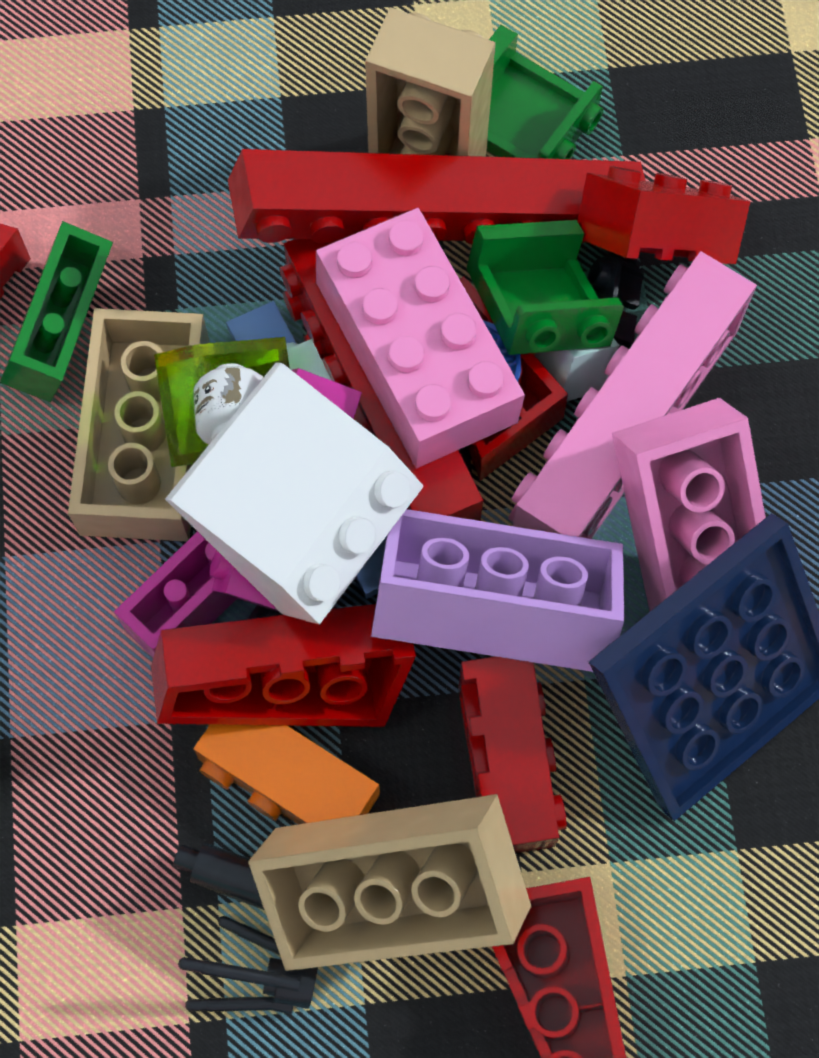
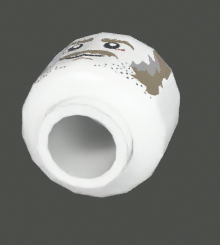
[194,363,264,445]

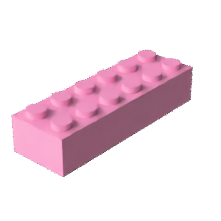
[508,251,757,539]

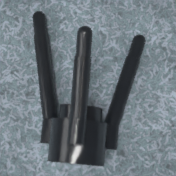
[178,916,318,1014]

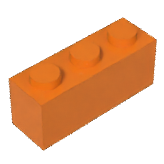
[193,724,380,825]

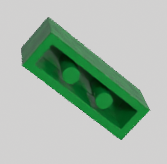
[0,221,113,403]

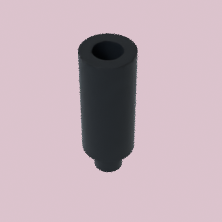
[173,843,264,910]

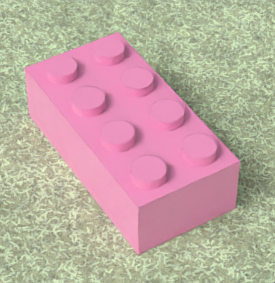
[316,207,525,469]
[612,398,766,611]

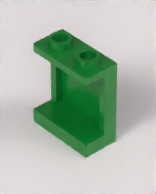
[487,24,604,159]
[466,220,624,355]

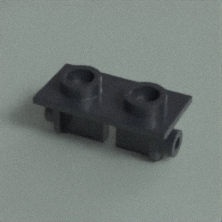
[587,252,644,349]

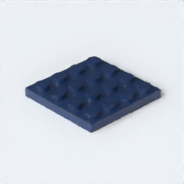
[589,513,819,821]

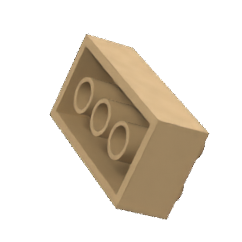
[365,7,496,157]
[68,308,210,541]
[248,794,531,971]

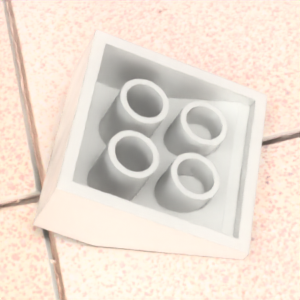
[165,363,424,624]

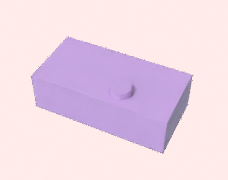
[371,509,624,672]

